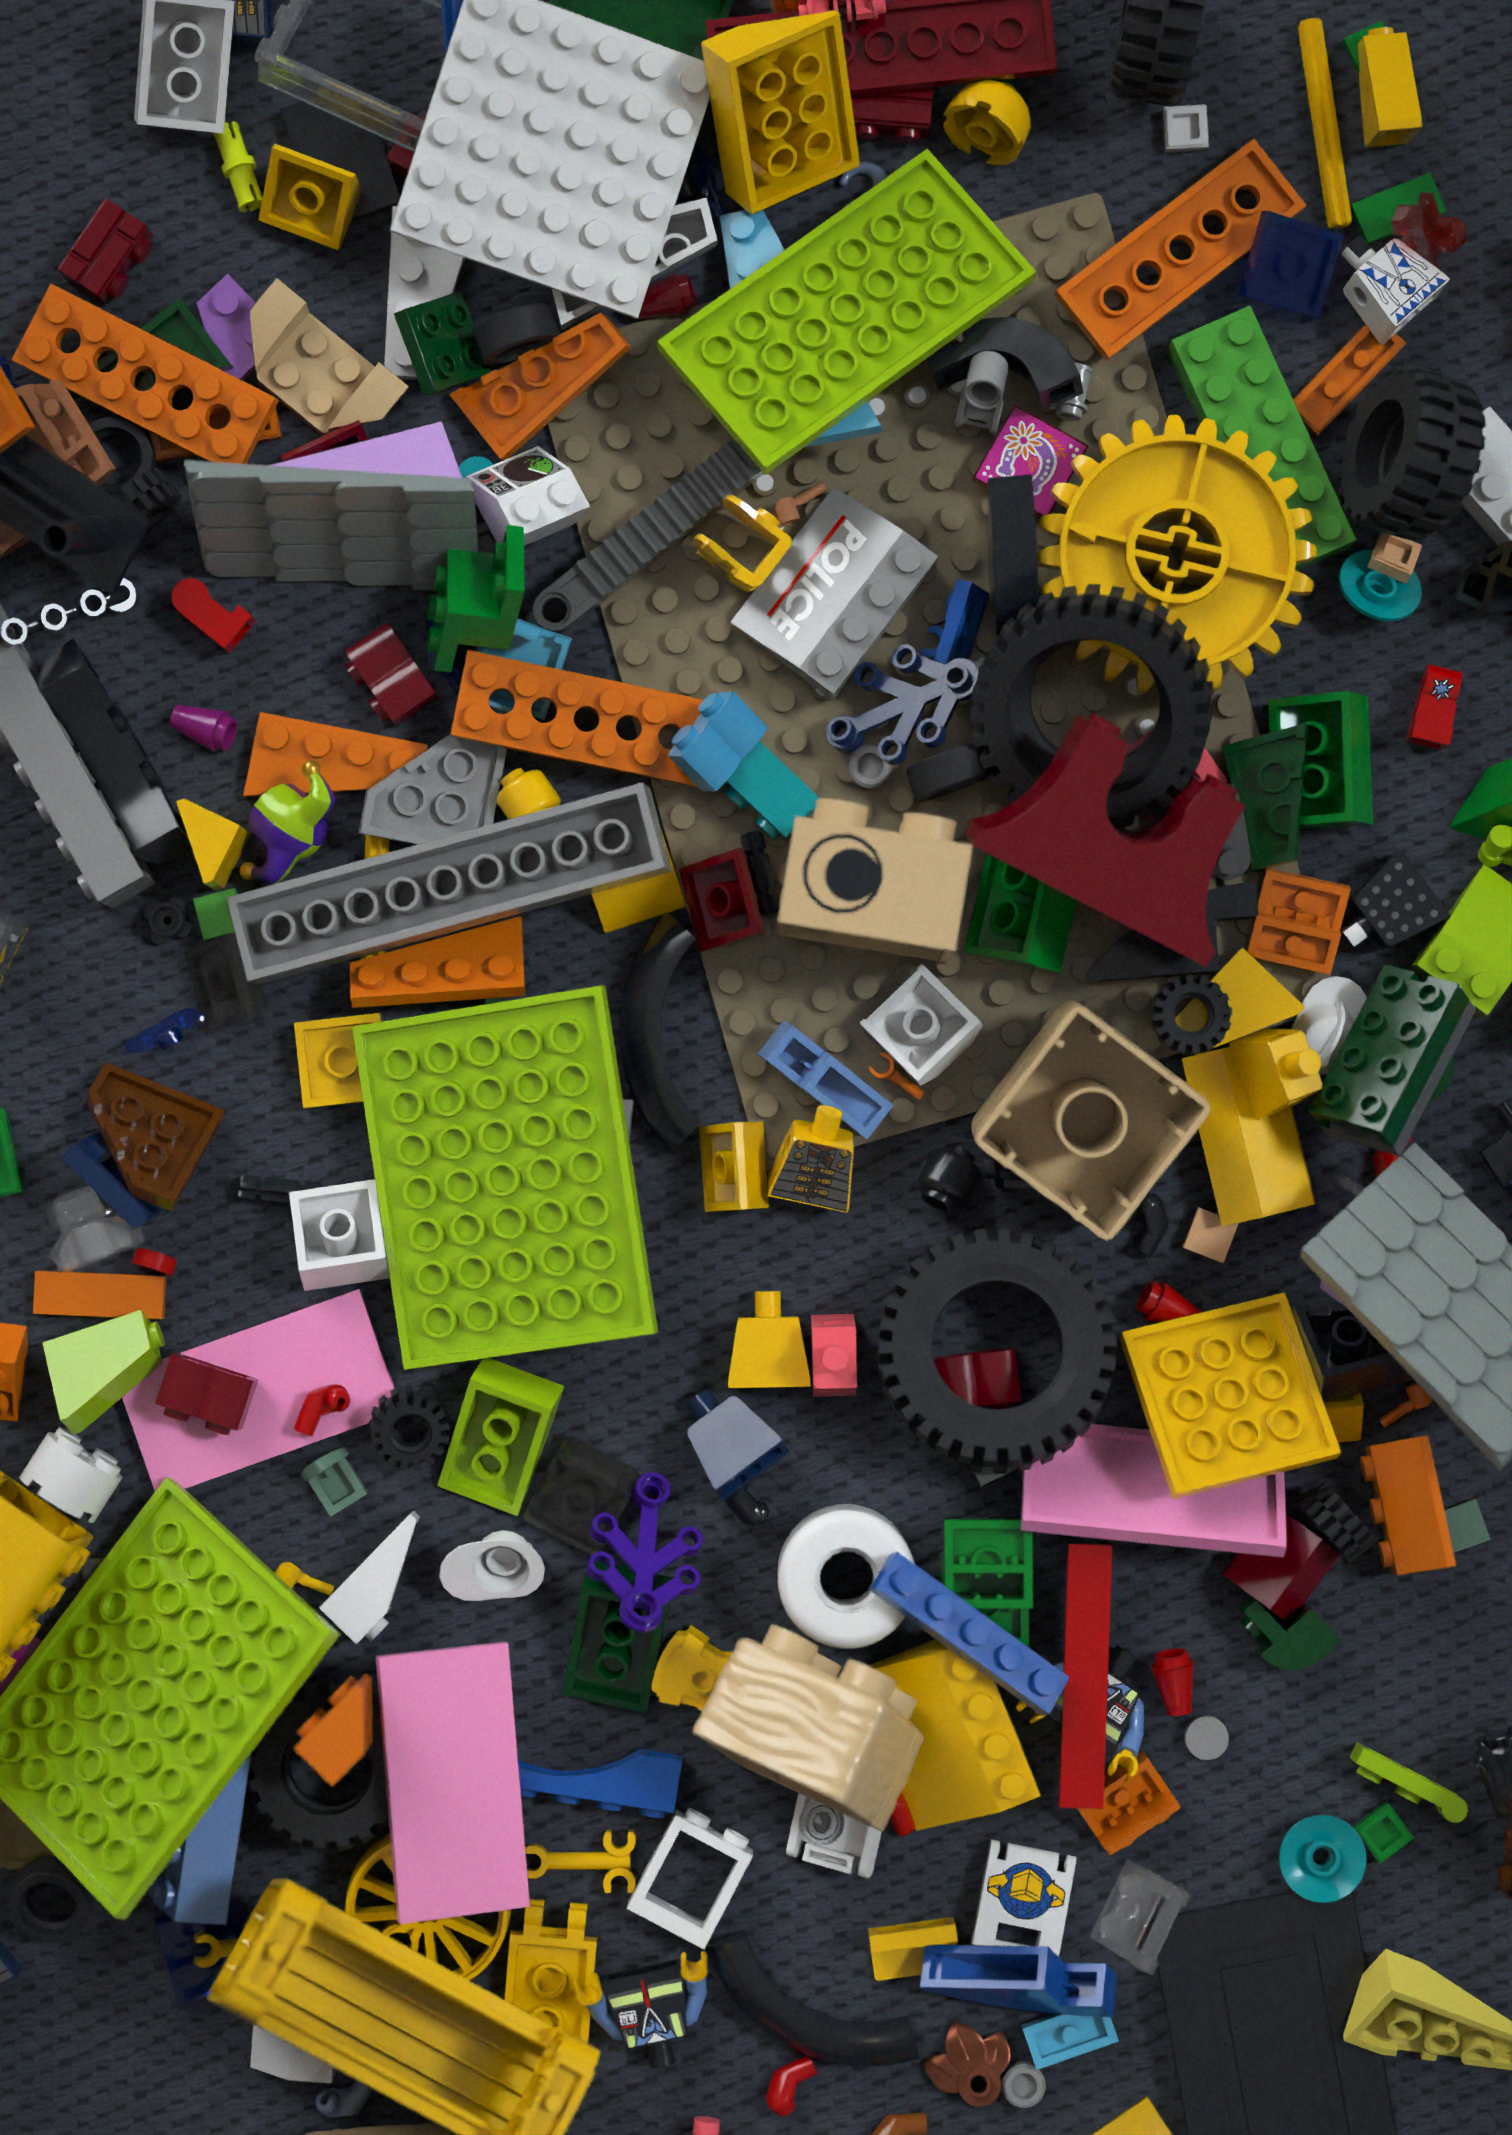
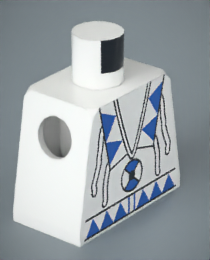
[1341,236,1450,345]

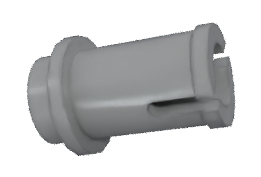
[1055,363,1093,421]

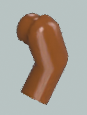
[871,2113,927,2135]

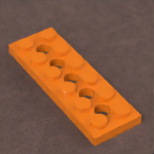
[1053,139,1307,362]
[12,283,279,464]
[450,650,703,788]

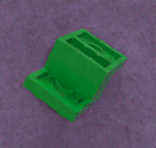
[427,525,524,672]
[941,1519,1033,1647]

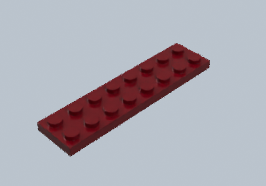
[706,0,1057,95]

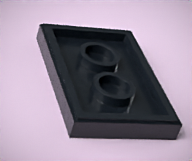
[280,81,400,223]

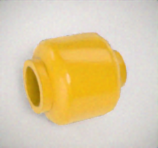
[496,768,561,819]

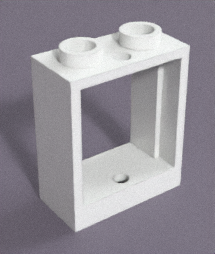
[627,1808,753,1949]

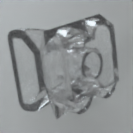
[46,1186,146,1273]

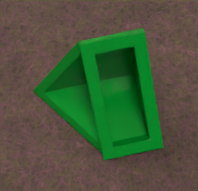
[1448,758,1512,840]

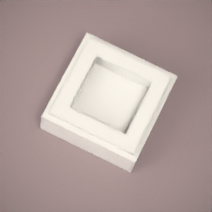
[1162,105,1209,152]

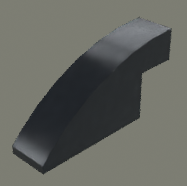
[988,474,1039,641]
[1085,881,1259,983]

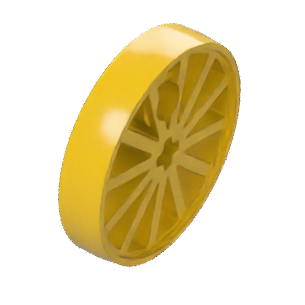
[345,1833,511,1981]

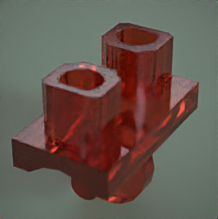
[1391,192,1467,270]

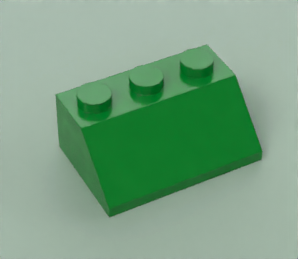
[1268,691,1373,828]
[964,853,1077,973]

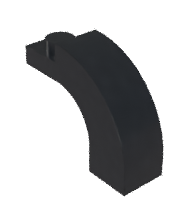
[927,317,1084,411]

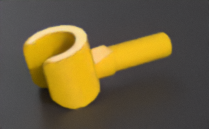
[274,1562,335,1596]

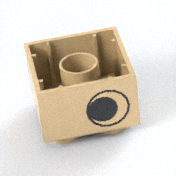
[777,798,973,963]

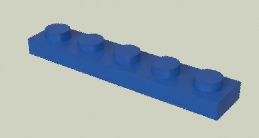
[869,1552,1070,1716]

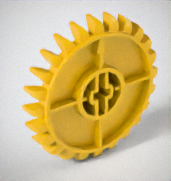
[1037,415,1317,695]

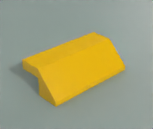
[1181,1047,1316,1227]

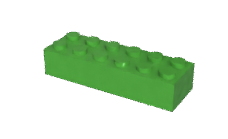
[1167,305,1356,571]

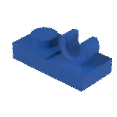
[921,579,990,675]

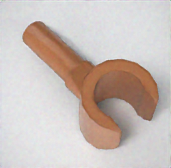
[773,481,827,528]

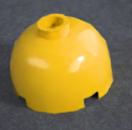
[943,79,1031,165]

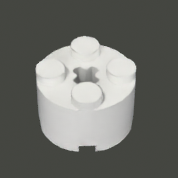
[19,1426,122,1523]

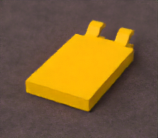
[504,1899,597,2044]

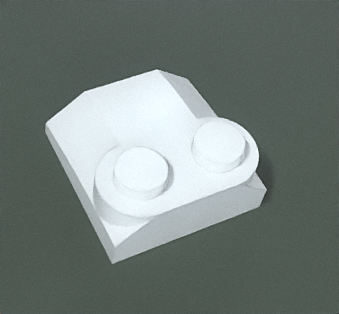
[860,963,983,1086]

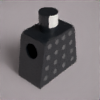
[1340,849,1451,951]

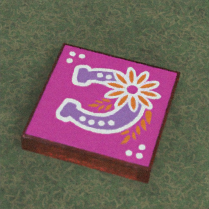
[971,404,1089,519]

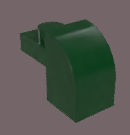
[1239,1596,1341,1670]

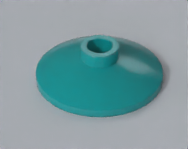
[1338,550,1422,621]
[1279,1814,1366,1903]

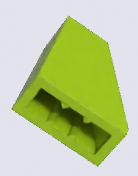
[43,1310,165,1435]

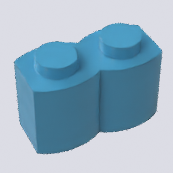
[668,692,768,791]

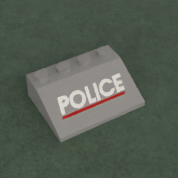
[730,487,938,701]

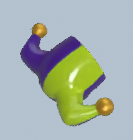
[240,760,335,884]

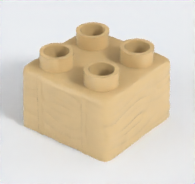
[971,1001,1211,1240]
[692,1624,924,1832]

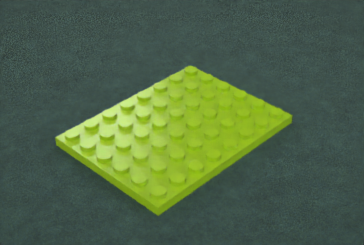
[352,986,658,1370]
[0,1477,340,1920]

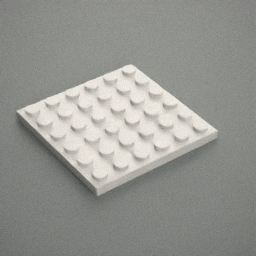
[390,0,710,319]

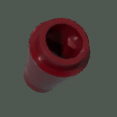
[638,272,697,320]

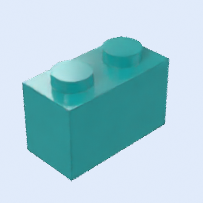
[724,741,819,842]

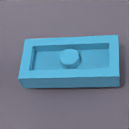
[1021,2014,1119,2070]

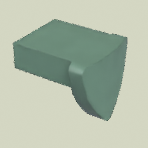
[300,1447,368,1517]

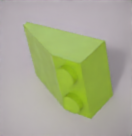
[1409,864,1512,1018]
[437,1358,564,1516]

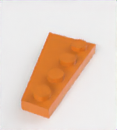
[449,313,632,460]
[243,712,429,797]
[350,916,525,1008]

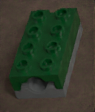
[1308,964,1476,1156]

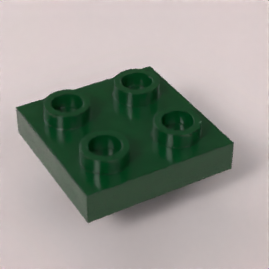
[393,291,490,396]

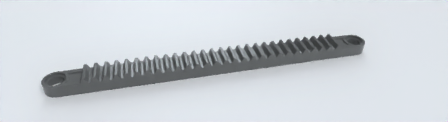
[533,439,764,634]

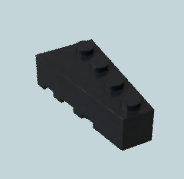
[1292,1304,1414,1402]

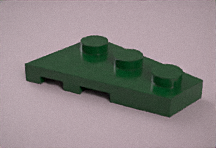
[97,298,234,414]
[1222,723,1308,872]

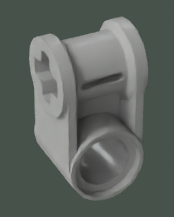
[954,351,1008,435]

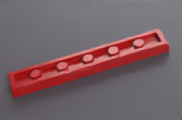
[1059,1542,1112,1809]

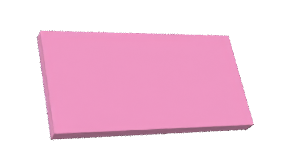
[122,1289,395,1491]
[1021,1424,1287,1557]
[376,1642,530,1924]

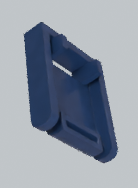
[61,1131,168,1228]

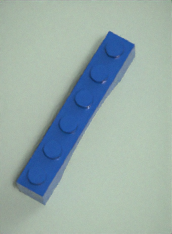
[518,1749,683,1818]

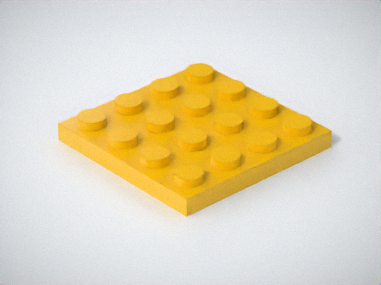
[1119,1292,1341,1499]

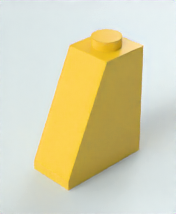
[1358,27,1422,148]
[1174,948,1305,1054]

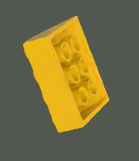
[701,10,860,214]
[868,1639,1041,1831]

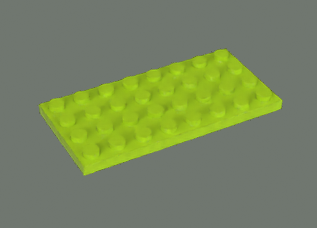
[657,149,1037,475]

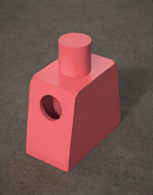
[811,1314,857,1397]

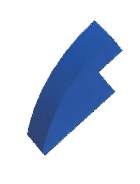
[920,1945,1117,2017]

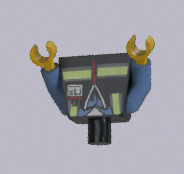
[1016,1645,1144,1783]
[573,1951,707,2069]

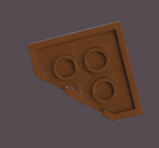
[86,1062,225,1212]

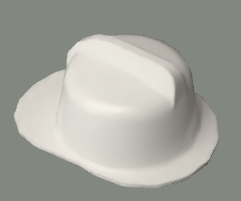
[1291,976,1367,1075]
[439,1530,545,1601]

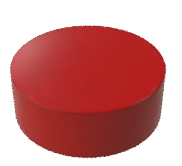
[131,1247,177,1277]

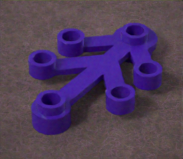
[586,1472,703,1632]

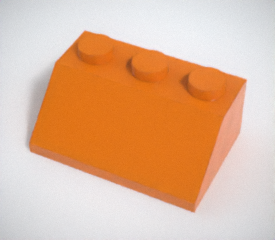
[1360,1435,1456,1575]

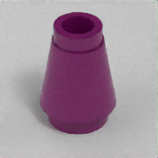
[170,704,238,752]

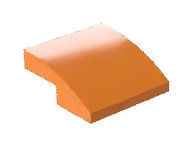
[1247,868,1351,975]

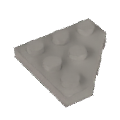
[358,735,507,845]

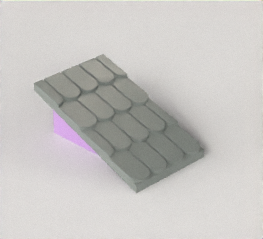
[184,421,478,590]
[1301,1142,1512,1471]

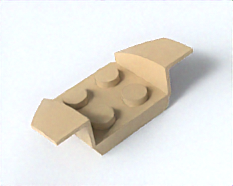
[250,278,409,436]

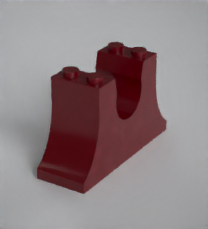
[964,712,1245,967]

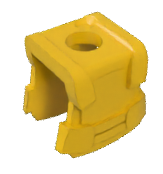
[692,494,792,592]
[652,1625,732,1711]

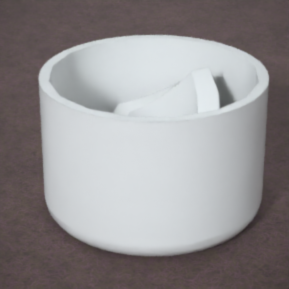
[778,1504,914,1649]

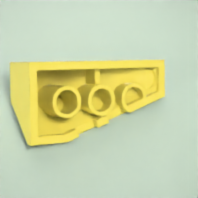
[1343,1949,1512,2070]

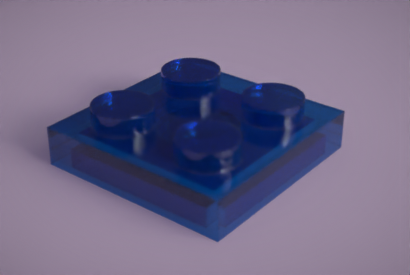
[1238,211,1343,319]

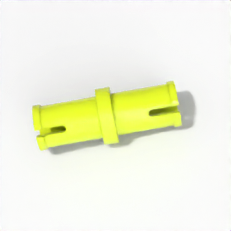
[212,122,263,212]

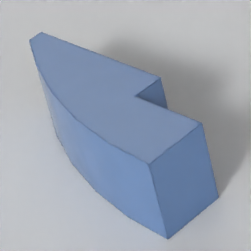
[758,1020,894,1139]

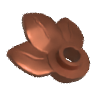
[924,2021,1010,2107]

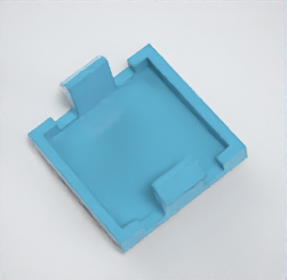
[476,619,572,720]

